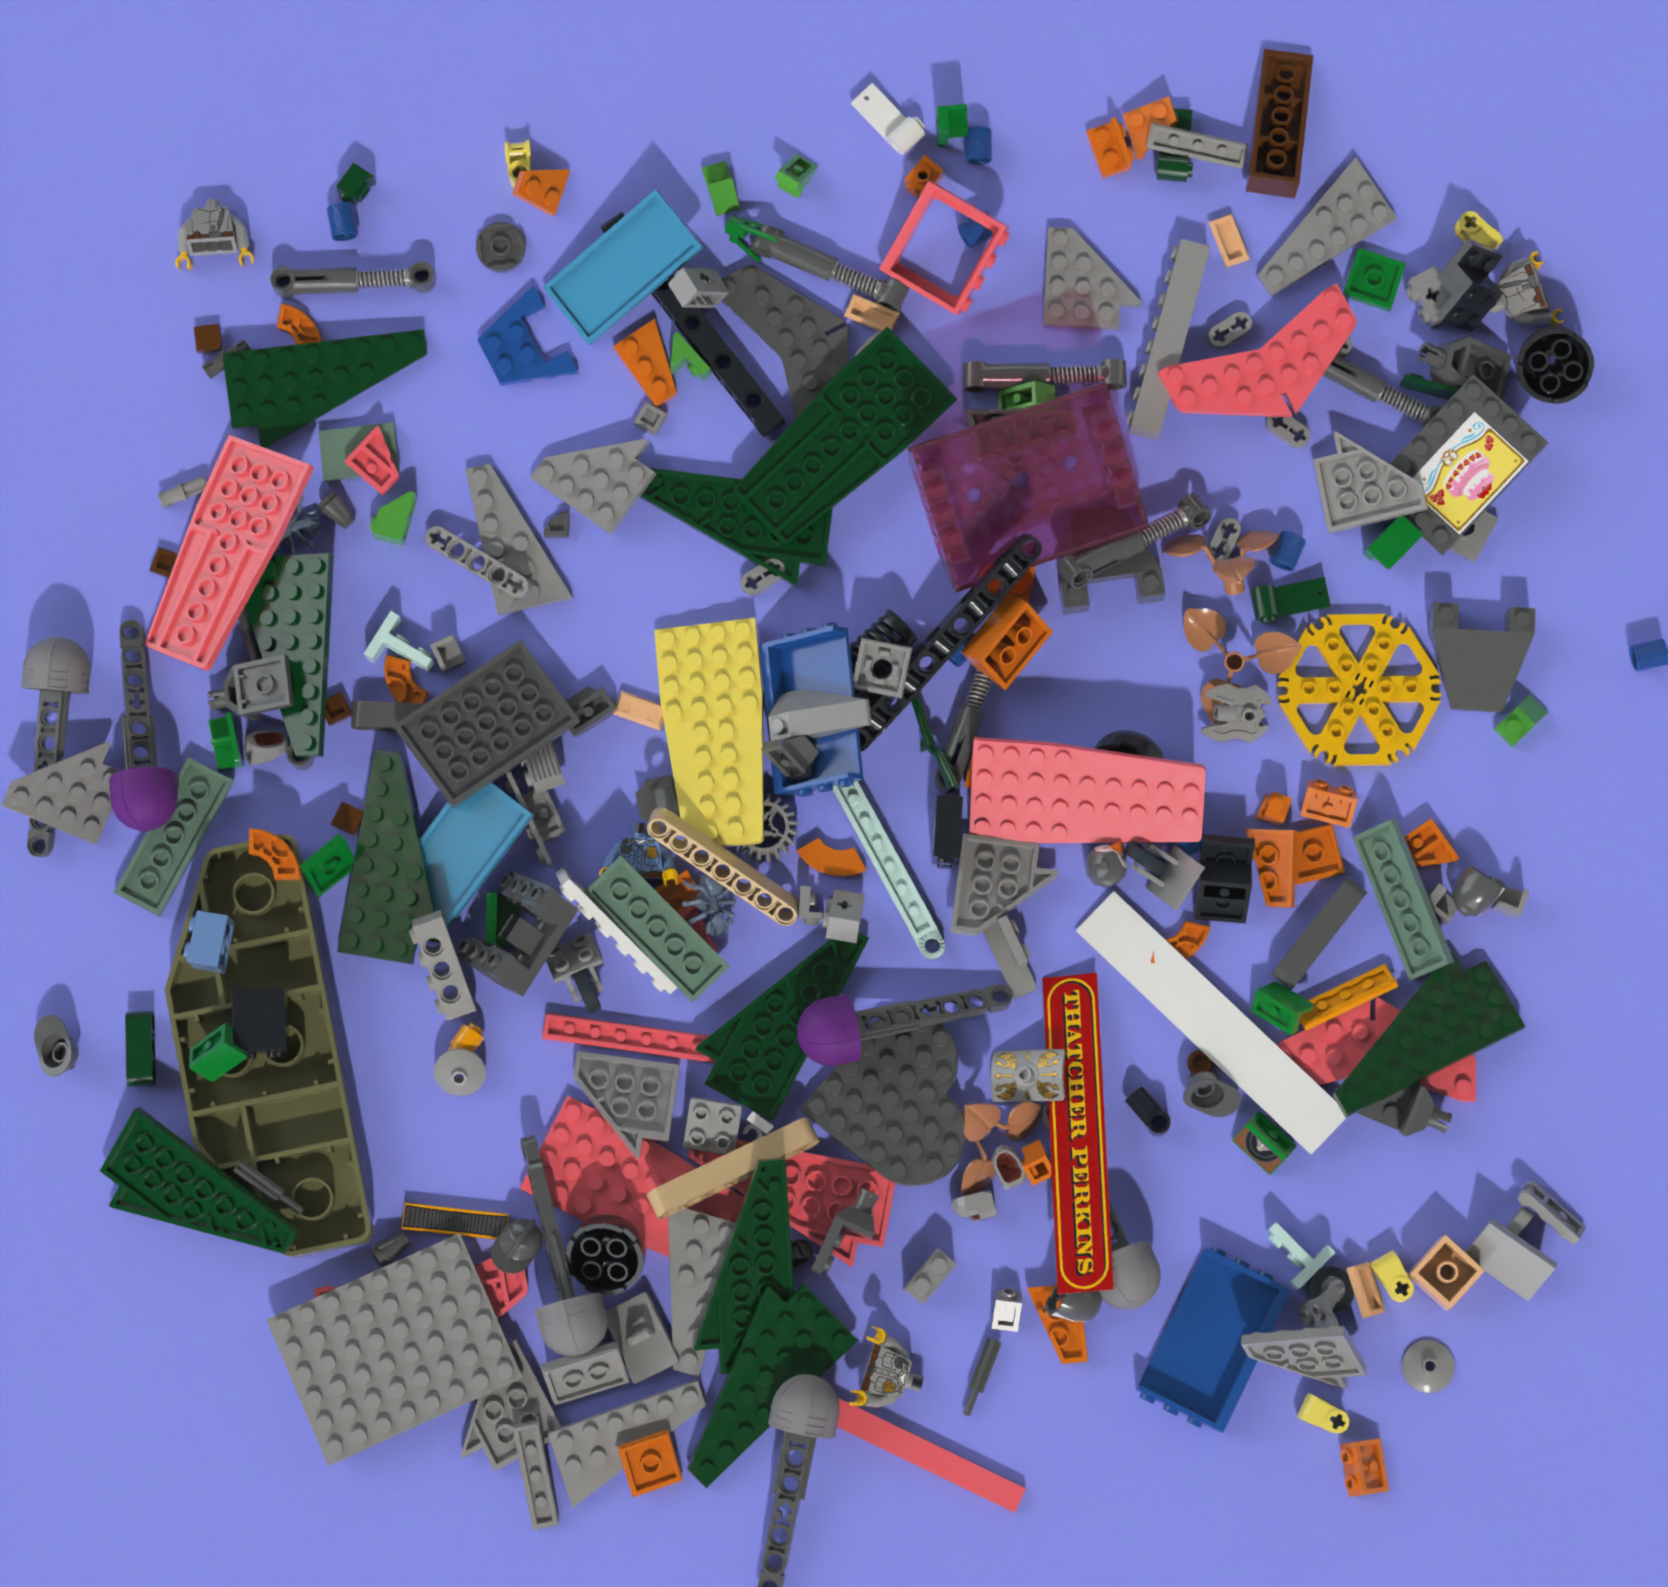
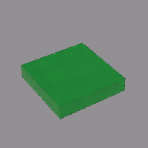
[1343,248,1406,312]
[299,834,355,898]

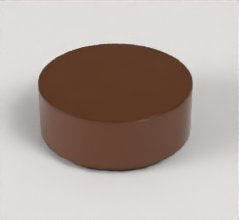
[1187,1050,1213,1074]

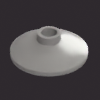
[434,1048,486,1096]
[1402,1340,1455,1393]

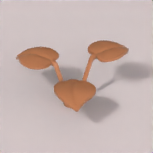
[1162,531,1280,595]
[1184,608,1301,724]
[961,1101,1041,1196]

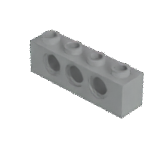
[409,910,476,1021]

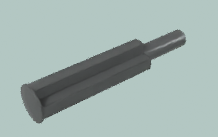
[233,1159,304,1214]
[963,1338,1002,1416]

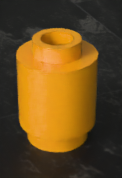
[448,1022,485,1053]

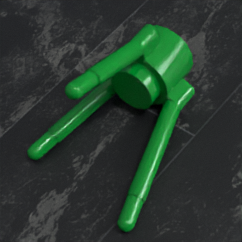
[725,215,783,263]

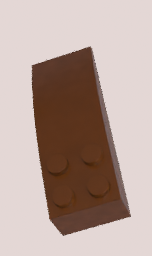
[1246,49,1313,198]

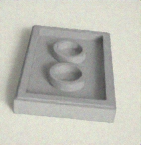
[1465,1219,1558,1301]
[540,1341,630,1406]

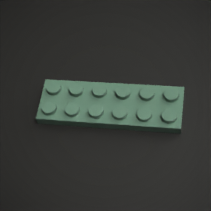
[114,757,234,917]
[1352,818,1454,981]
[584,855,730,1003]

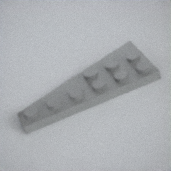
[1257,157,1397,297]
[465,464,573,616]
[668,1208,736,1377]
[547,1379,706,1508]

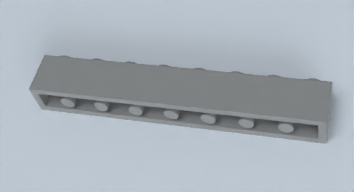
[1126,239,1210,441]

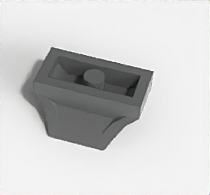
[566,687,617,738]
[761,735,819,782]
[635,775,680,826]

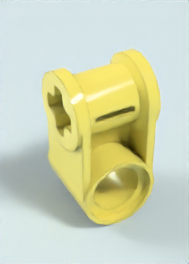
[504,139,532,188]
[1454,211,1503,249]
[1370,1250,1414,1302]
[1296,1393,1350,1433]

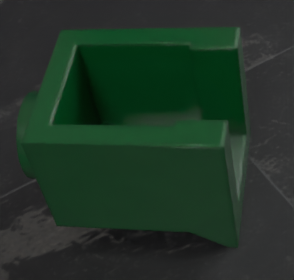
[336,162,376,205]

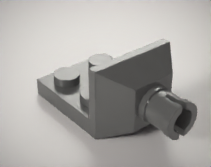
[1417,337,1512,400]
[207,654,294,722]
[1357,1082,1452,1136]
[811,1188,879,1276]

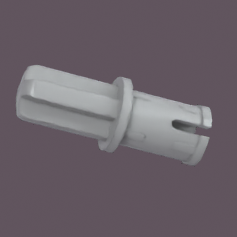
[157,476,207,508]

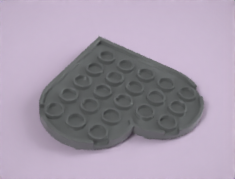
[800,1012,966,1187]

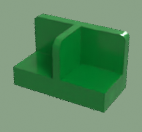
[935,104,968,147]
[1364,516,1423,570]
[208,712,244,771]
[1251,981,1314,1035]
[189,1023,247,1082]

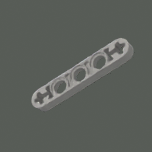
[425,526,532,600]

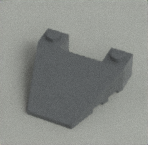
[1059,505,1166,615]
[1428,602,1536,713]

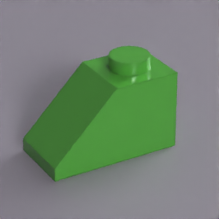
[997,381,1056,409]
[370,491,417,546]

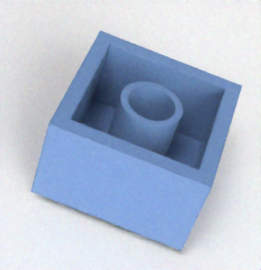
[184,910,235,974]

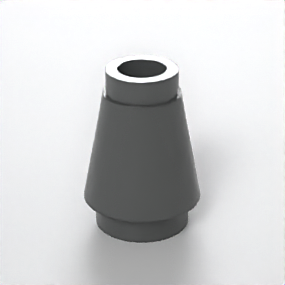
[318,492,356,529]
[370,1232,411,1267]

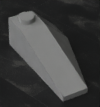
[768,689,872,741]

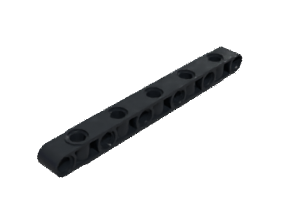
[601,212,786,438]
[858,533,1042,752]

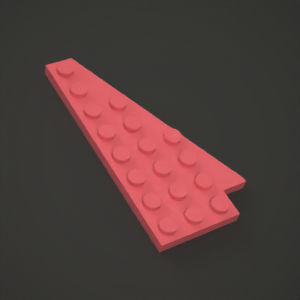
[688,1139,895,1267]

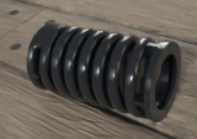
[850,609,919,698]

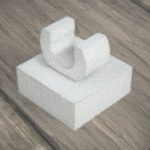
[743,1111,775,1141]

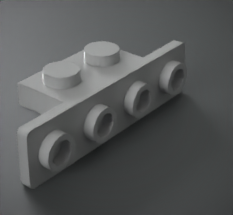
[503,771,566,868]
[983,915,1037,999]

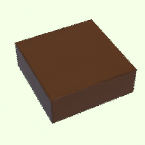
[194,324,223,353]
[149,547,181,579]
[325,692,352,726]
[331,802,364,836]

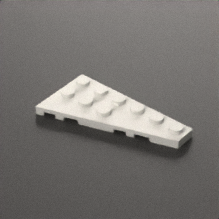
[555,867,677,994]

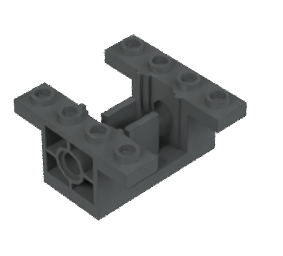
[457,870,579,997]

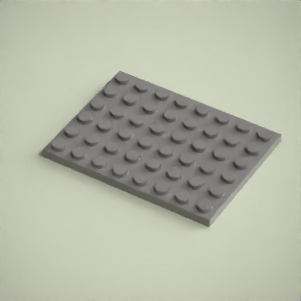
[266,1233,523,1466]

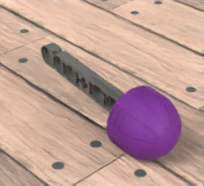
[109,620,178,831]
[797,984,1013,1066]

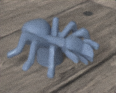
[274,496,321,555]
[682,874,736,936]

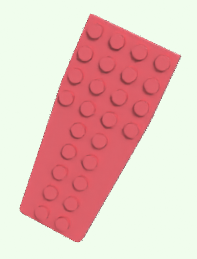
[145,435,314,671]
[969,737,1206,843]
[520,1096,745,1257]

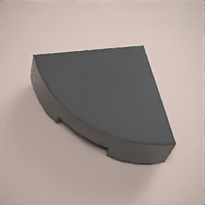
[543,511,570,538]

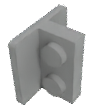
[683,1097,742,1154]

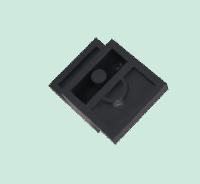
[1436,238,1503,332]
[1194,834,1255,924]

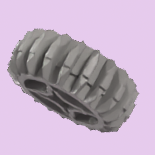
[738,794,798,863]

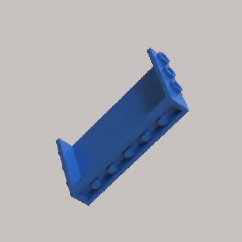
[759,622,864,797]
[1136,1246,1292,1433]

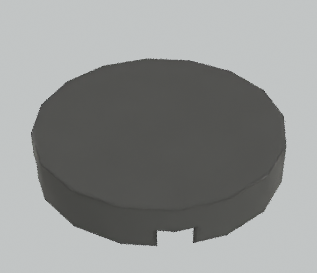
[476,222,526,273]

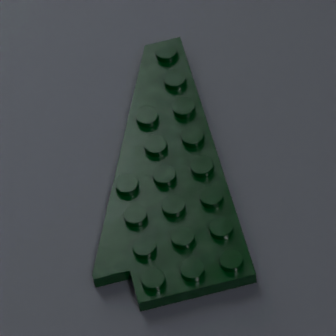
[100,1107,301,1254]

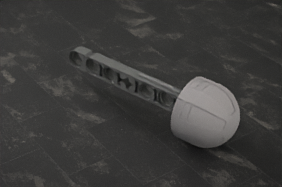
[21,637,91,857]
[1041,1103,1161,1309]
[520,1135,607,1356]
[758,1374,840,1587]

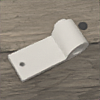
[850,83,925,155]

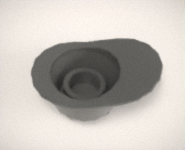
[34,1015,79,1077]
[1183,1071,1241,1117]
[491,1219,543,1274]

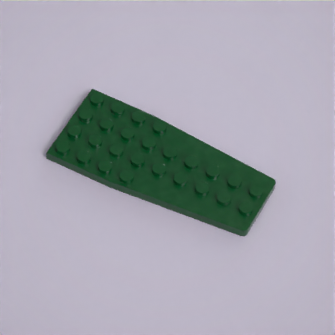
[734,327,957,545]

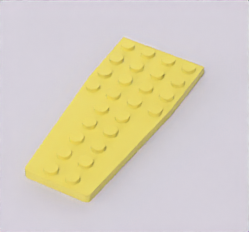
[654,618,764,851]

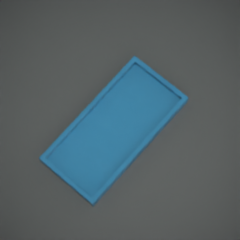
[543,189,704,346]
[420,783,534,930]

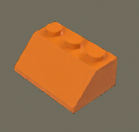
[961,593,1053,690]

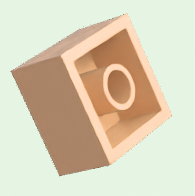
[1407,1235,1485,1311]

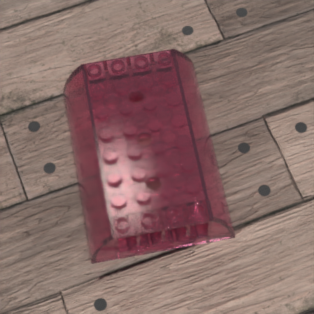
[908,381,1150,593]

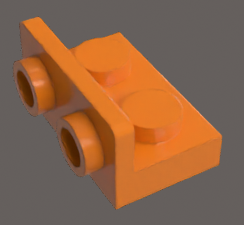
[1086,117,1135,179]
[1300,779,1358,828]
[1340,1438,1389,1497]

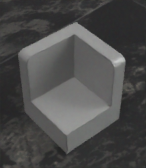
[430,635,466,673]
[1428,883,1457,925]
[1492,886,1529,919]

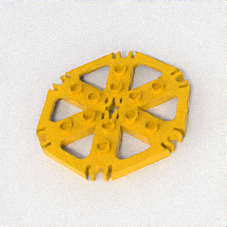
[1277,614,1442,767]

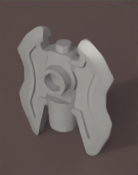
[1201,683,1271,743]

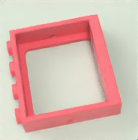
[879,181,1010,315]

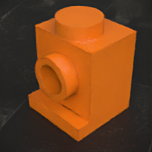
[905,155,944,197]
[1256,792,1292,827]
[1021,1139,1052,1186]

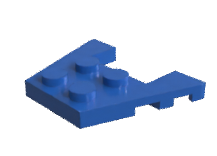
[477,286,578,386]

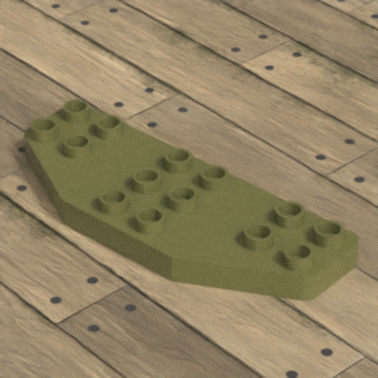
[165,834,374,1258]

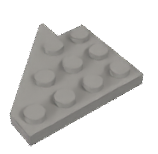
[1043,227,1141,331]
[1313,432,1428,534]
[530,439,656,535]
[0,742,119,845]
[950,833,1058,936]
[573,1051,680,1159]
[1241,1325,1366,1389]
[461,1340,562,1471]

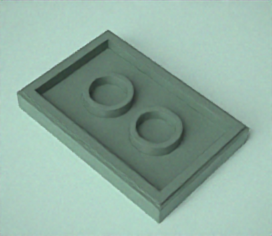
[318,422,400,482]

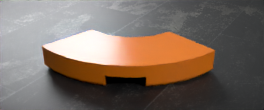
[277,303,322,344]
[384,654,428,703]
[249,828,302,881]
[796,838,867,877]
[1151,921,1211,963]

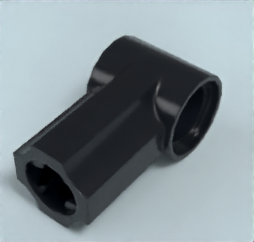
[1125,1086,1171,1137]

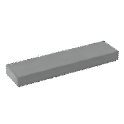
[1146,123,1249,169]
[512,1420,559,1530]

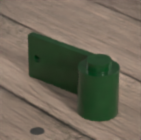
[1156,108,1193,182]
[1399,373,1459,402]
[1250,577,1331,625]

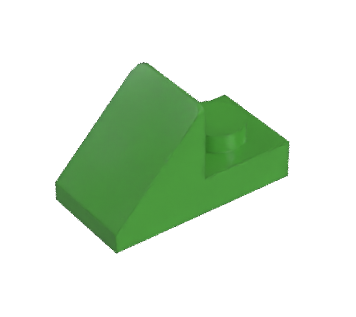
[775,154,818,198]
[702,161,740,216]
[671,332,711,382]
[1494,694,1548,748]

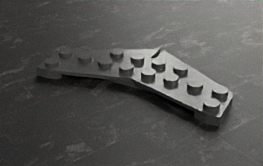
[721,265,848,418]

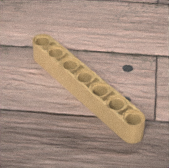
[647,807,799,926]
[646,1117,820,1219]

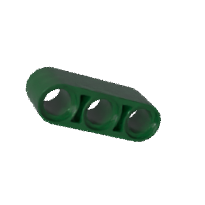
[125,1011,156,1087]

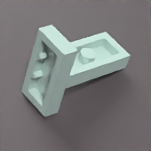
[364,611,434,672]
[1266,1222,1336,1290]

